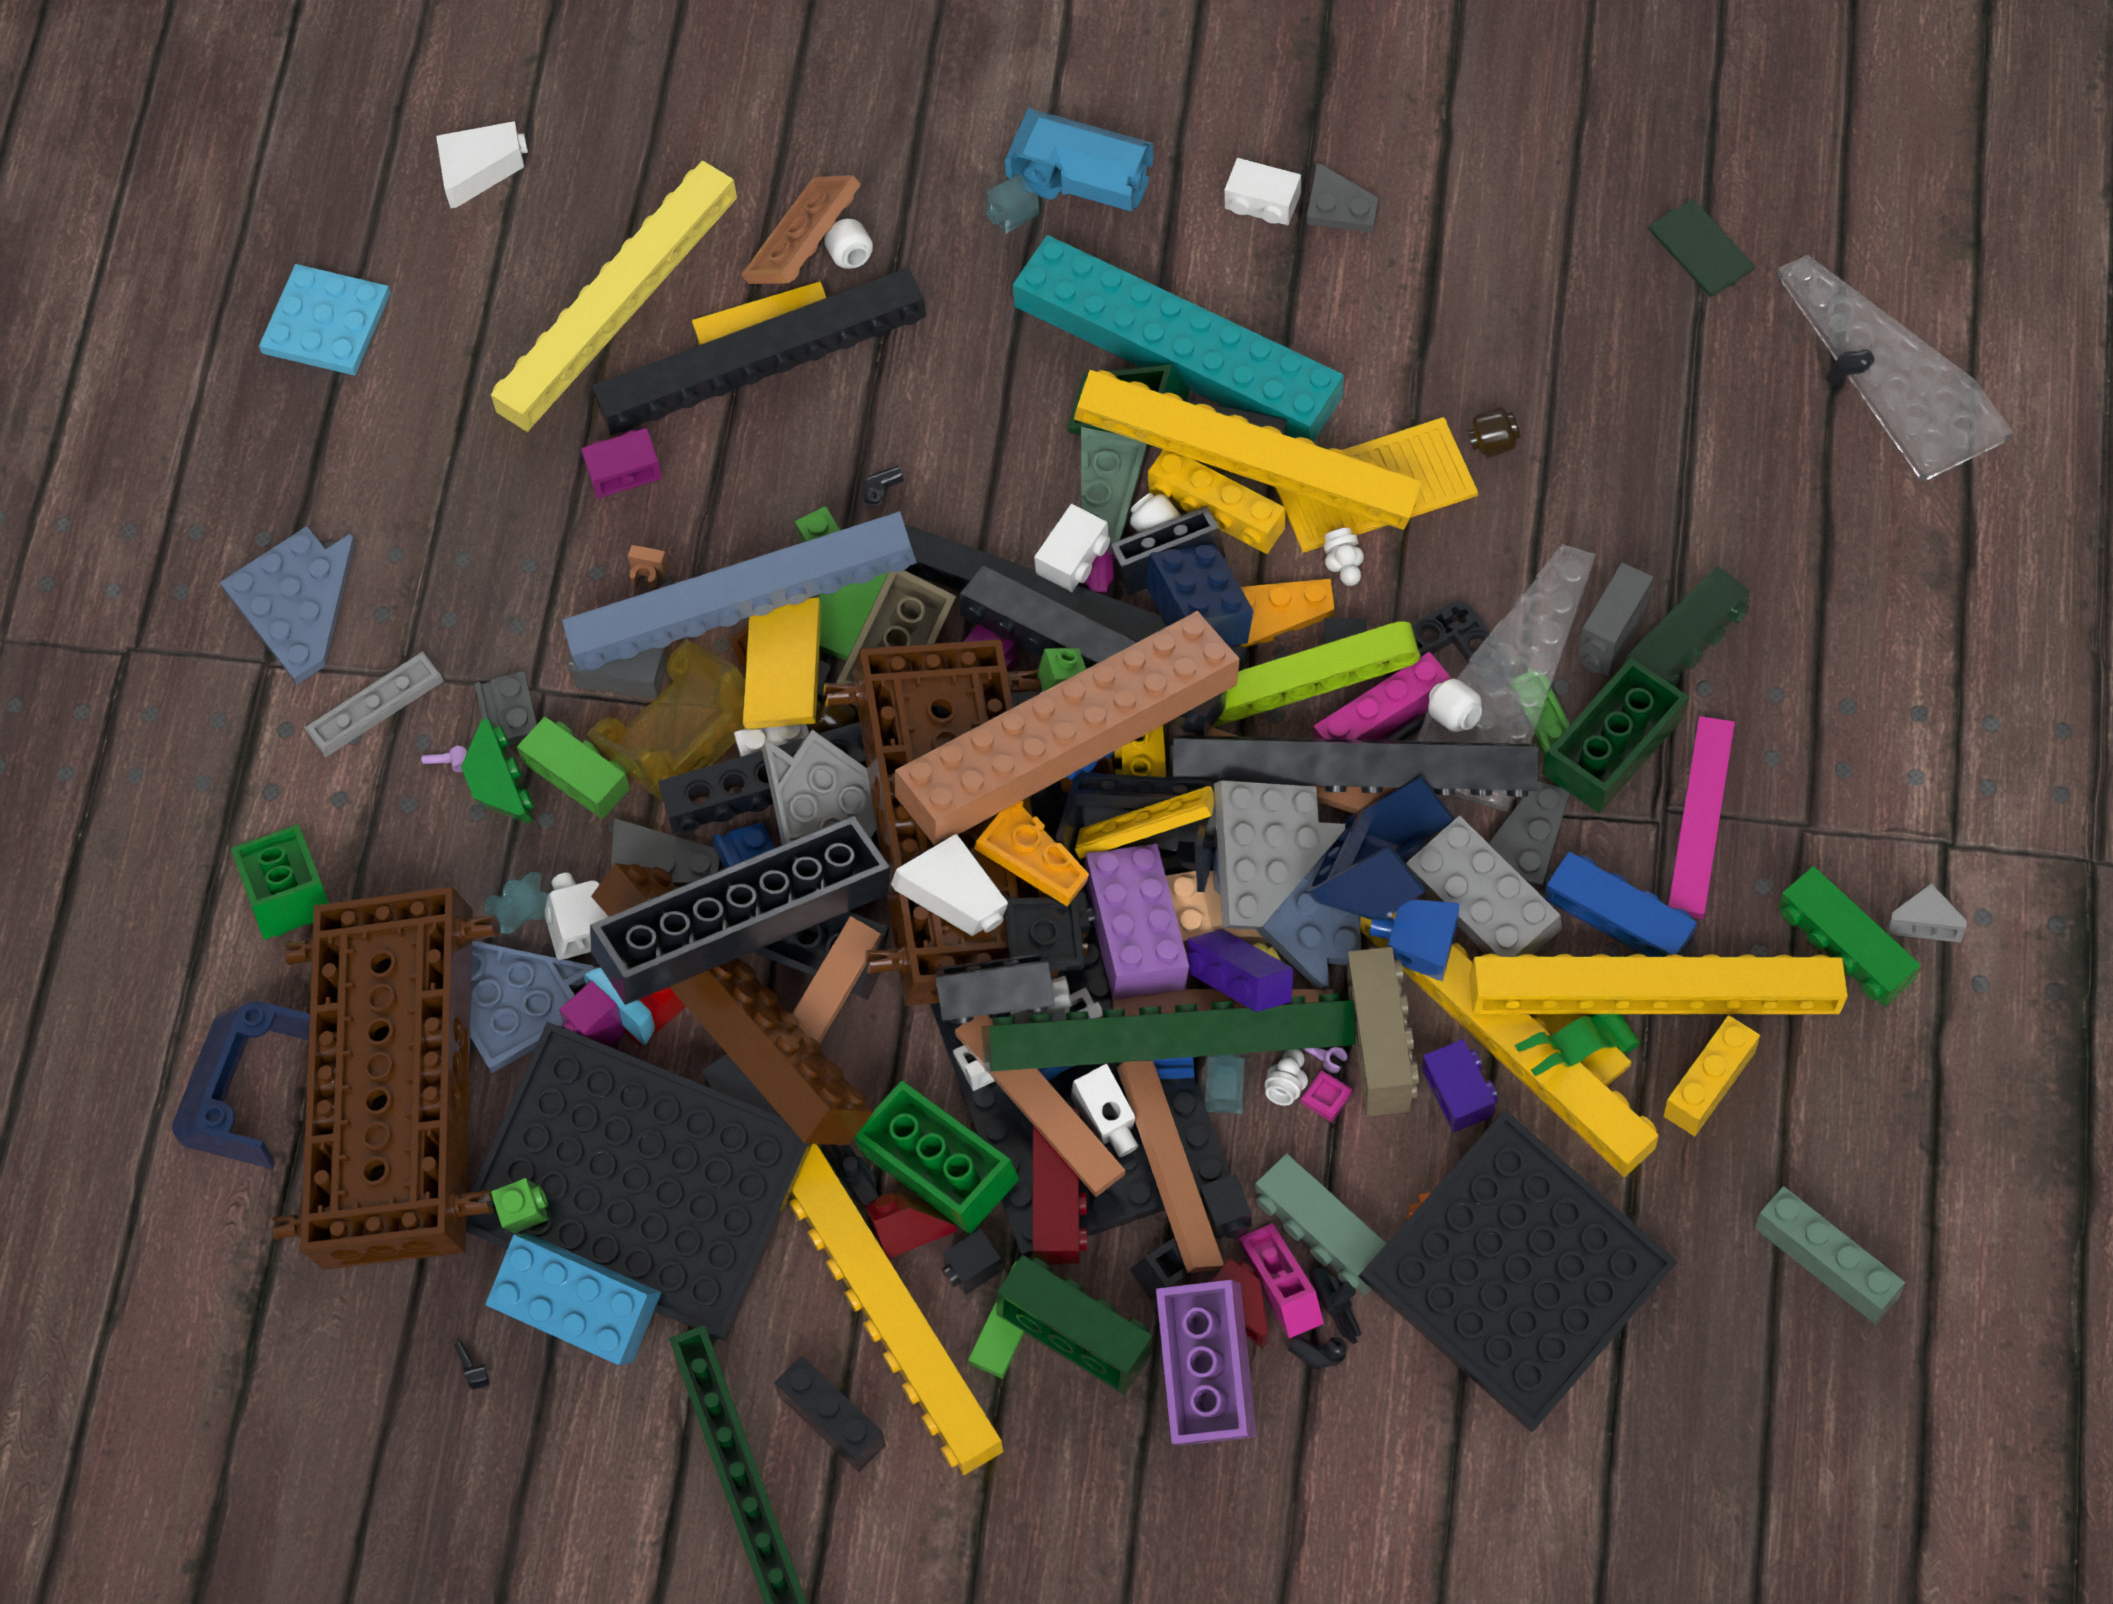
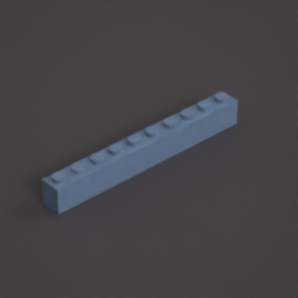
[562,511,917,671]

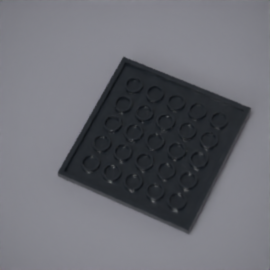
[1357,1110,1678,1432]

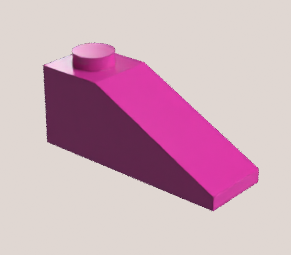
[1238,1223,1324,1338]

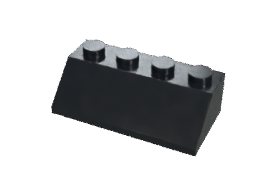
[753,911,889,1000]

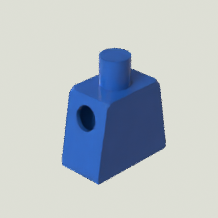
[1369,900,1460,981]

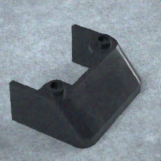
[1056,773,1216,892]

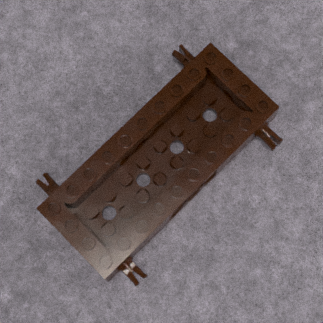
[824,639,1088,1006]
[272,886,499,1270]

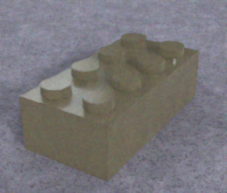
[835,570,956,711]
[1346,947,1419,1117]

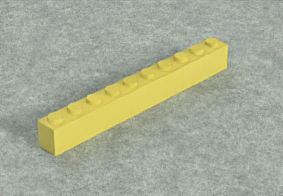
[491,160,737,432]

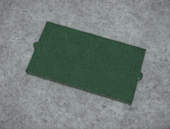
[1648,199,1755,298]

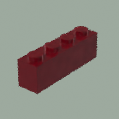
[1033,1108,1087,1264]

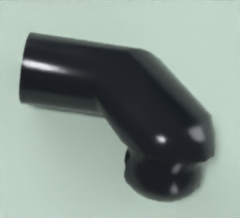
[1826,349,1875,386]
[861,465,904,506]
[1288,1335,1347,1369]

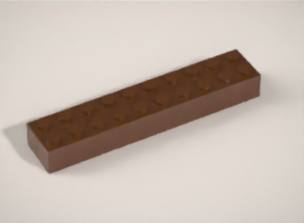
[591,863,874,1145]

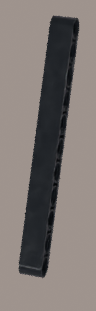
[904,525,1250,671]

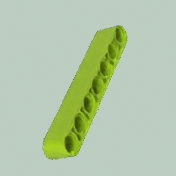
[1212,622,1420,728]

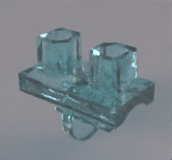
[484,871,548,934]

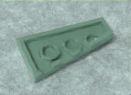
[1081,427,1148,564]

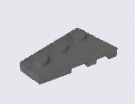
[1489,781,1570,890]
[611,818,721,888]

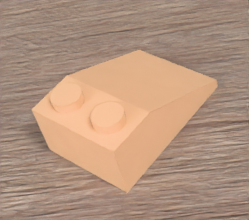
[1166,871,1269,956]

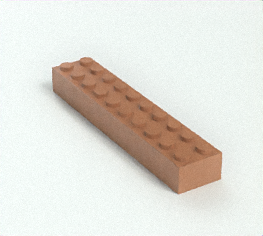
[895,611,1240,846]

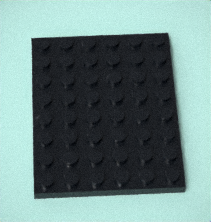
[466,1021,812,1342]

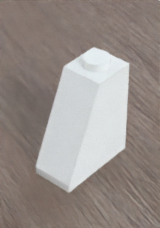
[436,121,528,209]
[891,834,1008,936]

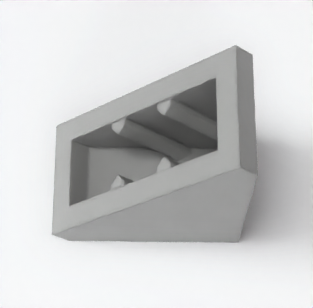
[1887,883,1967,943]

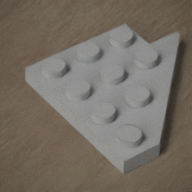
[762,730,877,845]
[1214,781,1345,930]

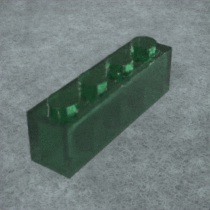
[1624,566,1750,686]

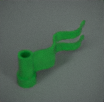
[1515,1014,1641,1076]

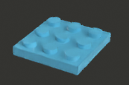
[259,264,391,376]

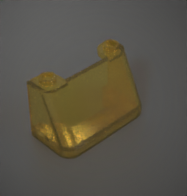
[586,639,745,801]

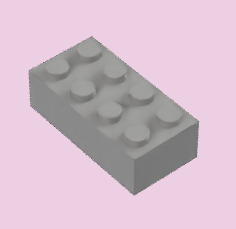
[1406,815,1562,957]

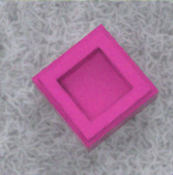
[1301,1070,1353,1122]

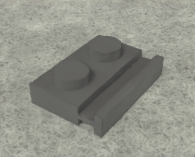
[475,671,537,746]

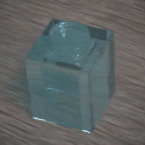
[985,173,1040,233]
[1205,1054,1245,1114]

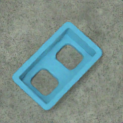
[584,967,655,1046]

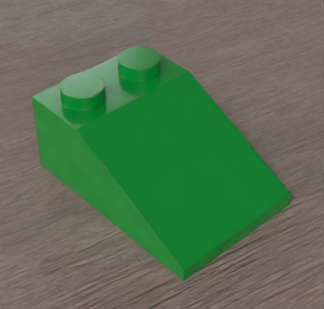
[230,824,329,940]

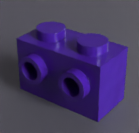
[1421,1039,1498,1133]

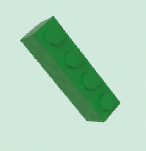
[1778,866,1921,1007]

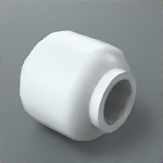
[824,218,873,269]
[1130,493,1181,533]
[1428,679,1482,732]

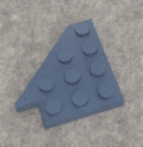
[220,526,355,685]
[1212,850,1362,990]
[470,941,595,1074]

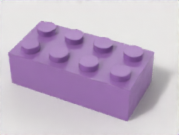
[1084,844,1189,1000]
[1156,1280,1257,1446]

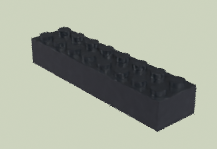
[590,816,890,1005]

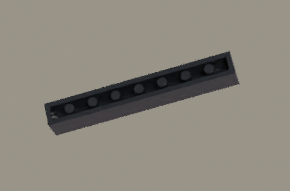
[960,565,1227,736]

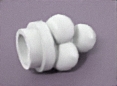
[1323,528,1364,586]
[1265,1049,1308,1106]

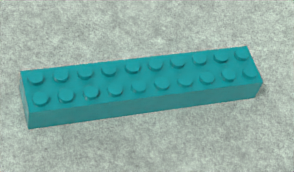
[1013,235,1344,442]

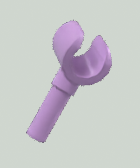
[421,746,467,772]
[1302,1047,1347,1074]

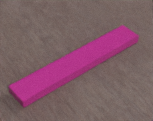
[1668,716,1735,919]

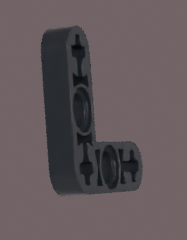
[1400,602,1513,691]

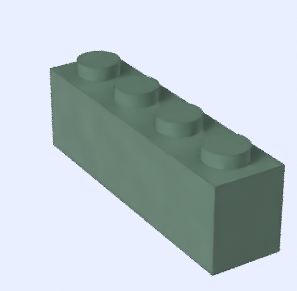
[1255,1153,1386,1297]
[1755,1186,1906,1325]

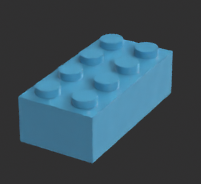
[485,1233,662,1365]

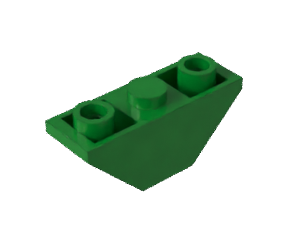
[461,718,534,824]

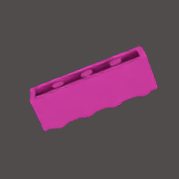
[1313,652,1451,740]

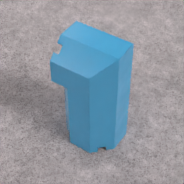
[1005,108,1154,211]

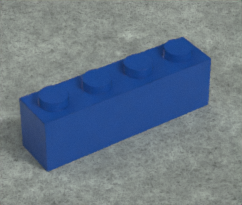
[1545,851,1697,957]

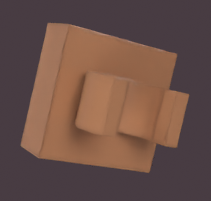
[628,545,669,589]

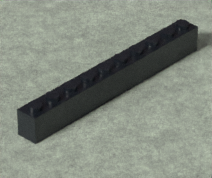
[592,267,926,435]
[1173,735,1539,797]

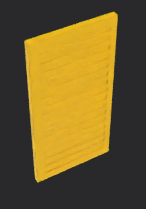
[1274,417,1478,553]

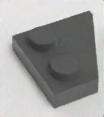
[1307,164,1378,233]

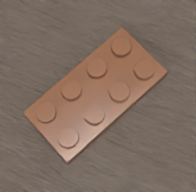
[741,175,861,284]

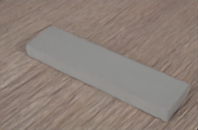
[304,651,444,758]

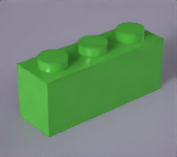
[517,716,630,820]

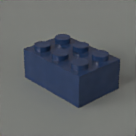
[1145,543,1254,646]

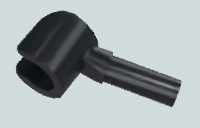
[454,1341,490,1389]

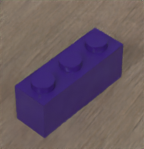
[1187,929,1293,1012]

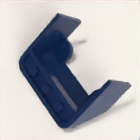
[1306,775,1455,921]
[172,1001,310,1169]

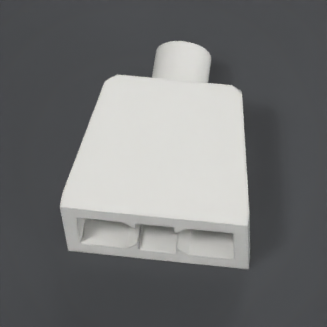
[545,872,608,961]
[1071,1063,1139,1157]

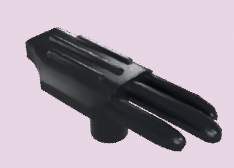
[821,1144,879,1208]
[1309,1268,1361,1344]

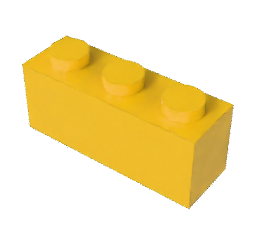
[1663,1015,1760,1137]

